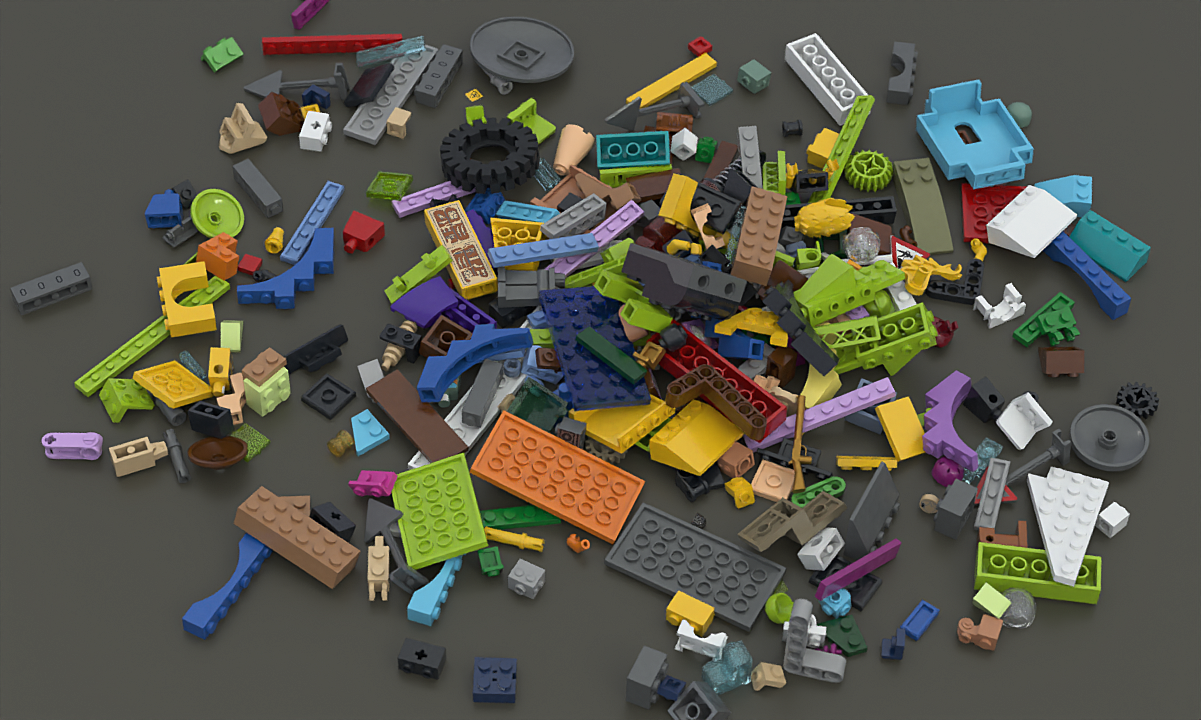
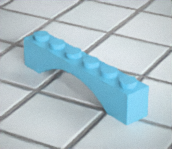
[407,553,467,626]

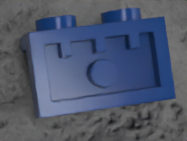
[464,188,505,224]

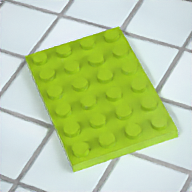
[391,453,489,570]

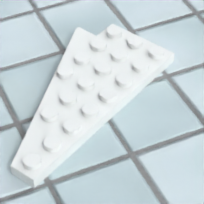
[1027,467,1109,586]

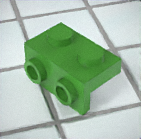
[200,37,243,72]

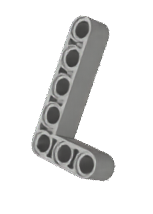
[783,599,846,683]

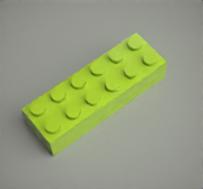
[974,542,1101,604]

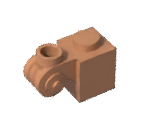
[957,614,1003,651]

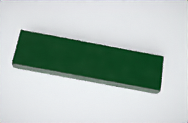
[575,327,647,384]

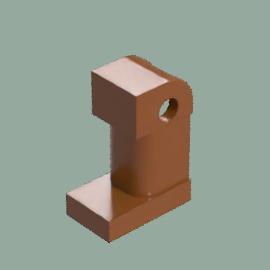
[977,521,1028,548]

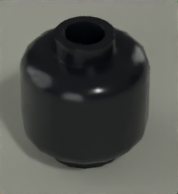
[658,323,688,352]

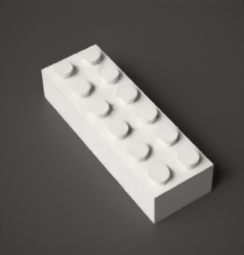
[785,33,870,126]

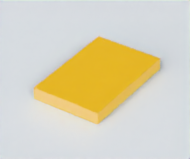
[875,396,926,462]

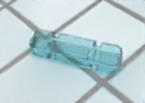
[179,350,207,380]

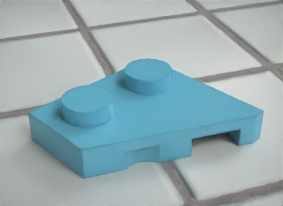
[351,409,390,456]

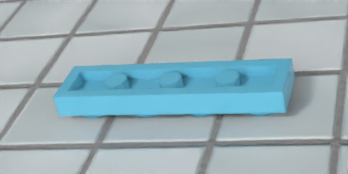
[496,200,560,223]

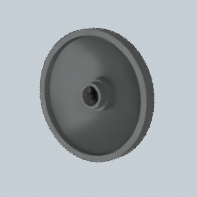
[1069,404,1149,471]

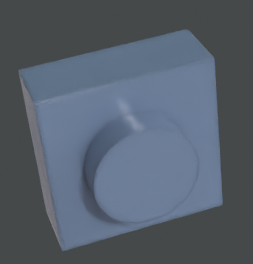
[786,241,806,262]

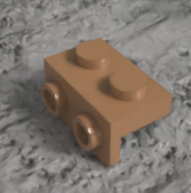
[242,347,287,387]

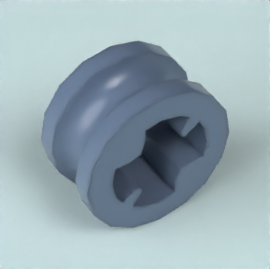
[504,358,521,377]

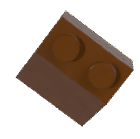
[419,315,473,358]
[1038,346,1084,377]

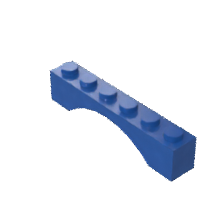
[1043,231,1131,320]
[182,533,272,640]

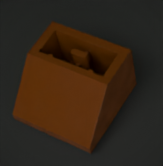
[258,92,304,136]

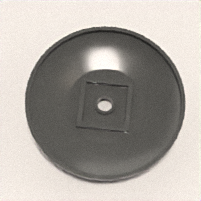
[470,17,574,83]

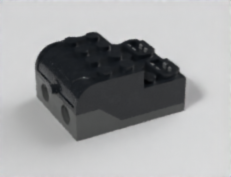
[621,243,747,321]

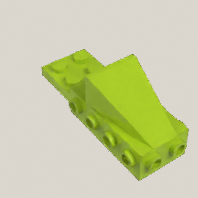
[793,254,905,327]
[833,302,938,376]

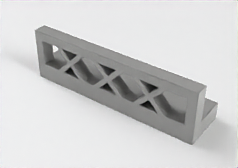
[540,193,607,239]

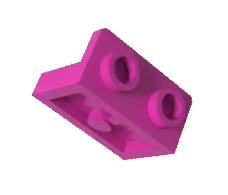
[348,470,398,497]

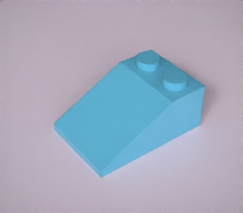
[1034,175,1092,217]

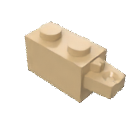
[109,437,168,477]

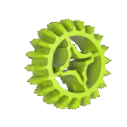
[844,149,893,192]

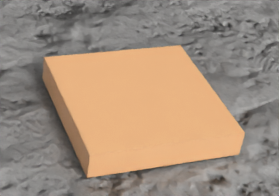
[751,459,795,502]

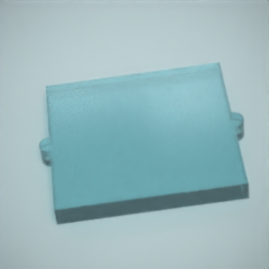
[692,74,733,106]

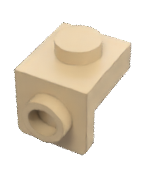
[750,662,786,691]

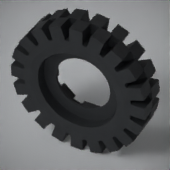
[440,118,540,194]

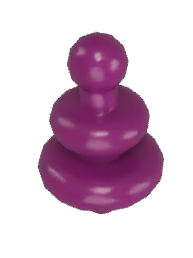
[814,643,842,655]

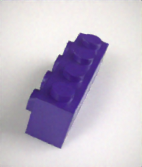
[441,287,497,333]

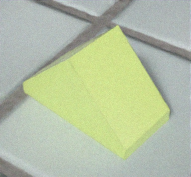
[221,320,243,352]
[972,583,1011,619]

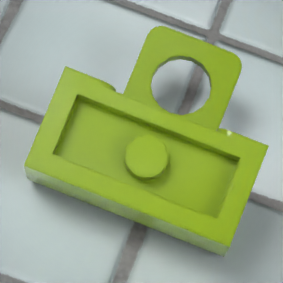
[795,241,822,271]

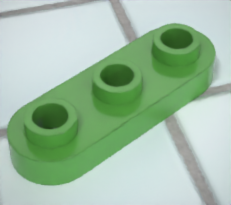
[791,476,846,508]

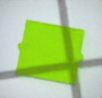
[231,423,270,462]

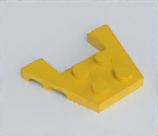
[714,307,788,347]

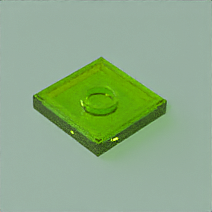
[366,171,413,201]

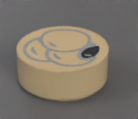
[919,494,939,513]

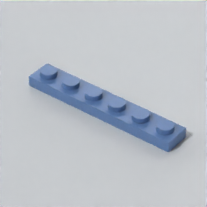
[487,233,599,268]

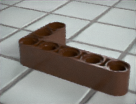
[665,364,767,440]

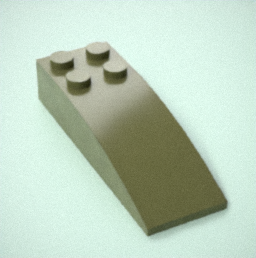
[892,158,953,255]

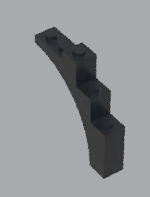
[762,280,839,377]

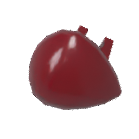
[932,316,959,348]

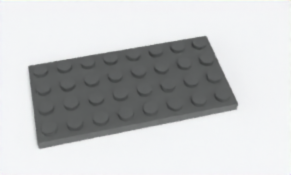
[604,503,787,632]

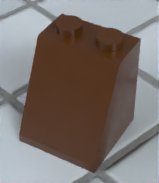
[847,213,895,266]

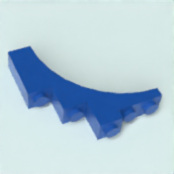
[237,228,335,309]
[691,261,765,360]
[417,324,533,402]

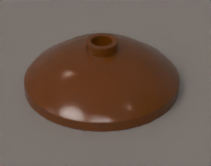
[188,436,248,470]

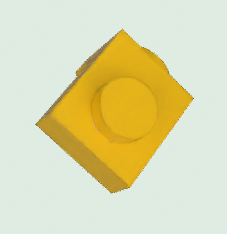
[724,477,755,509]

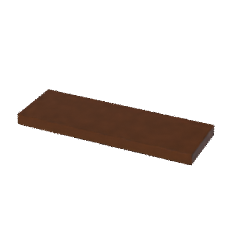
[366,369,469,463]

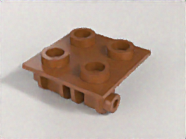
[656,112,693,133]

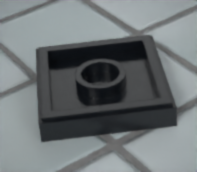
[301,373,356,420]

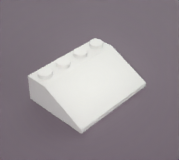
[986,185,1077,258]

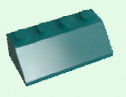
[596,131,670,169]
[1069,210,1151,282]

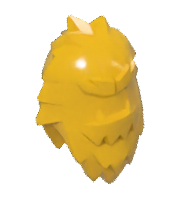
[794,198,855,238]

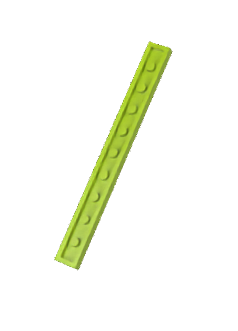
[74,276,230,397]

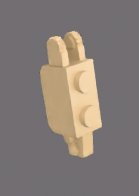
[368,536,390,601]

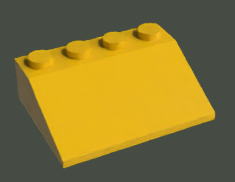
[649,399,744,476]

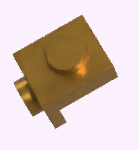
[633,341,666,370]

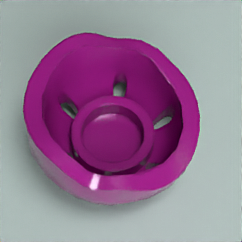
[931,456,964,487]

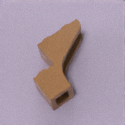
[575,173,641,210]

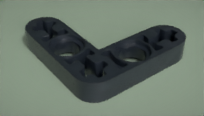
[925,259,984,305]

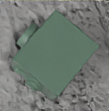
[737,60,772,94]

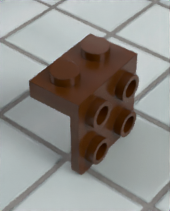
[757,260,808,301]

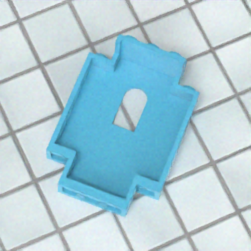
[916,80,1034,190]

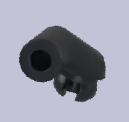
[253,270,277,283]

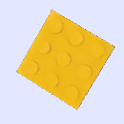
[132,360,214,409]

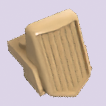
[219,103,267,154]

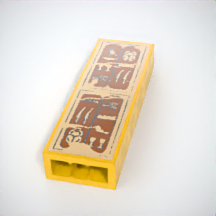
[424,200,498,300]

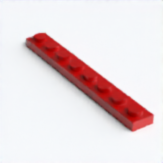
[262,34,402,55]

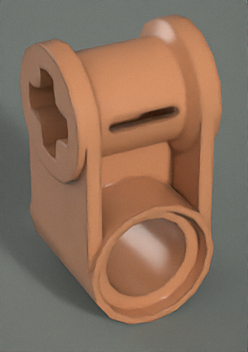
[618,305,649,343]

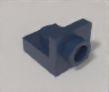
[302,84,331,109]
[881,628,905,660]
[657,675,686,701]

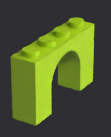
[594,270,673,333]

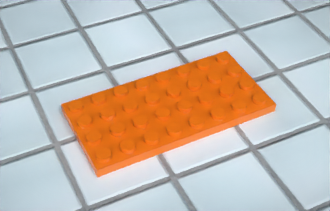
[469,410,645,544]

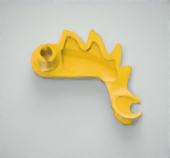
[900,255,962,296]

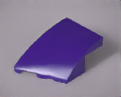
[390,276,459,329]

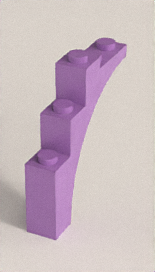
[922,370,978,472]

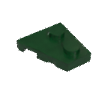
[816,614,868,657]

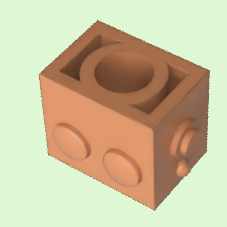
[717,441,755,478]

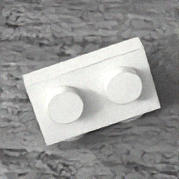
[996,392,1053,450]

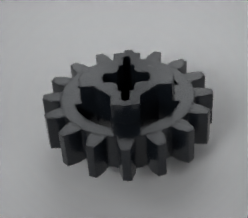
[1116,382,1159,419]

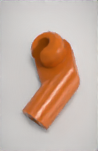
[567,534,590,553]

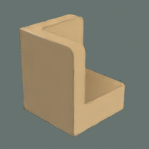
[386,107,411,139]

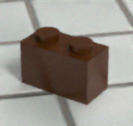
[765,346,797,389]

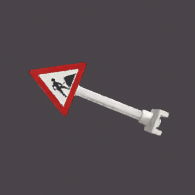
[821,236,930,269]

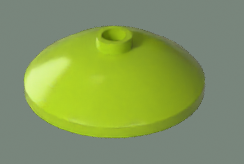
[190,189,244,238]

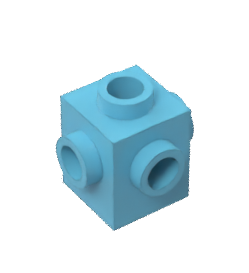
[819,588,851,619]

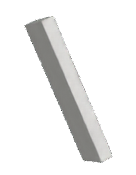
[974,458,1010,530]

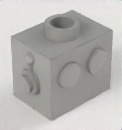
[508,559,545,599]

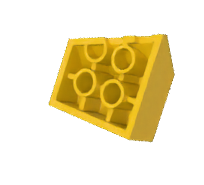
[490,218,546,271]

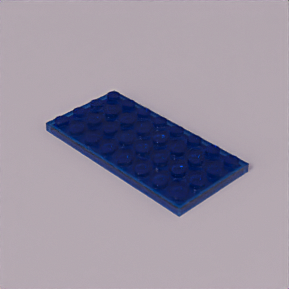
[538,286,651,411]

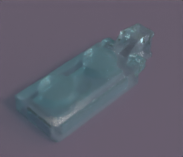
[963,437,1003,484]

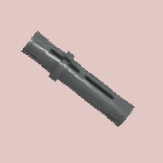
[163,429,191,483]

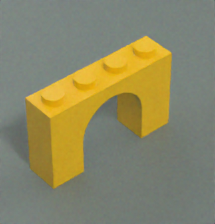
[658,173,717,240]
[157,261,217,338]

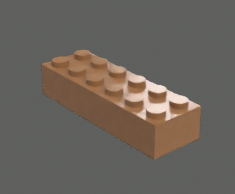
[730,186,787,286]
[233,486,360,589]

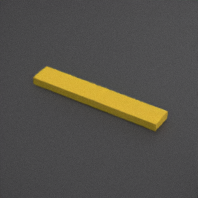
[626,53,717,109]

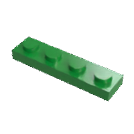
[1012,292,1075,347]
[480,505,561,530]

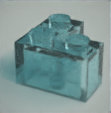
[702,640,753,695]

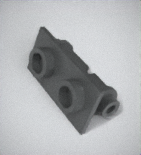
[162,215,199,248]

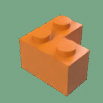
[196,232,239,281]

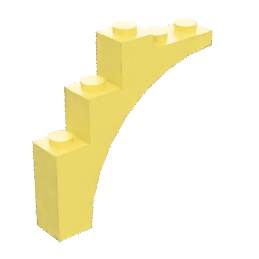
[800,322,842,410]

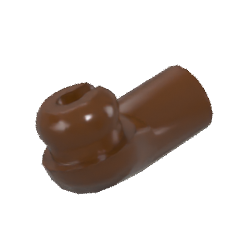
[899,225,917,247]

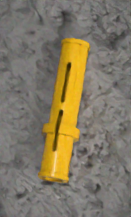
[484,526,545,552]

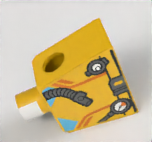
[208,347,234,397]

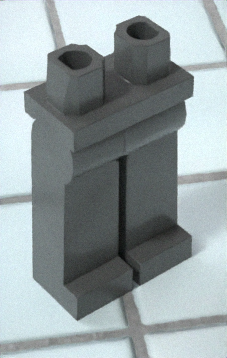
[498,267,566,308]

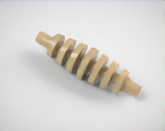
[381,320,417,371]

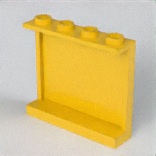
[568,374,675,454]

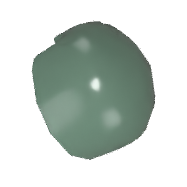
[1007,102,1032,128]

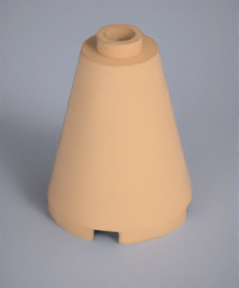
[553,124,596,176]

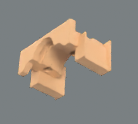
[691,203,725,250]

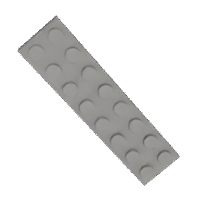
[343,39,438,145]

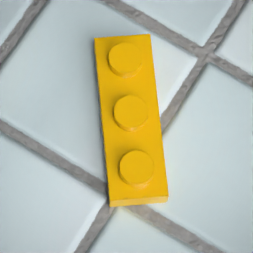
[836,456,897,471]

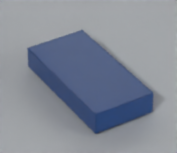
[900,600,940,641]

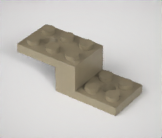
[737,491,848,552]

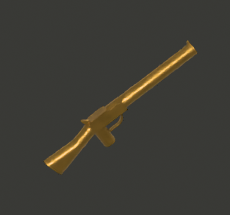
[789,395,812,493]

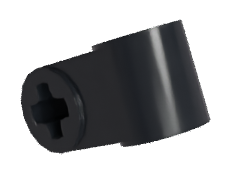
[675,468,710,502]

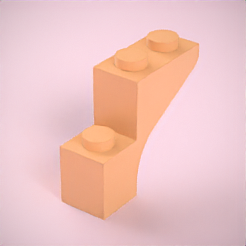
[216,373,246,425]

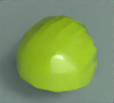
[765,593,794,624]

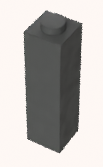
[233,159,283,218]
[461,359,503,428]

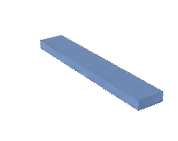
[280,181,345,265]

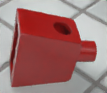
[343,211,385,254]

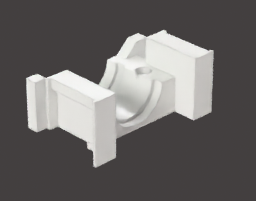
[973,283,1026,329]
[675,620,728,664]

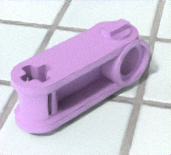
[42,432,103,460]

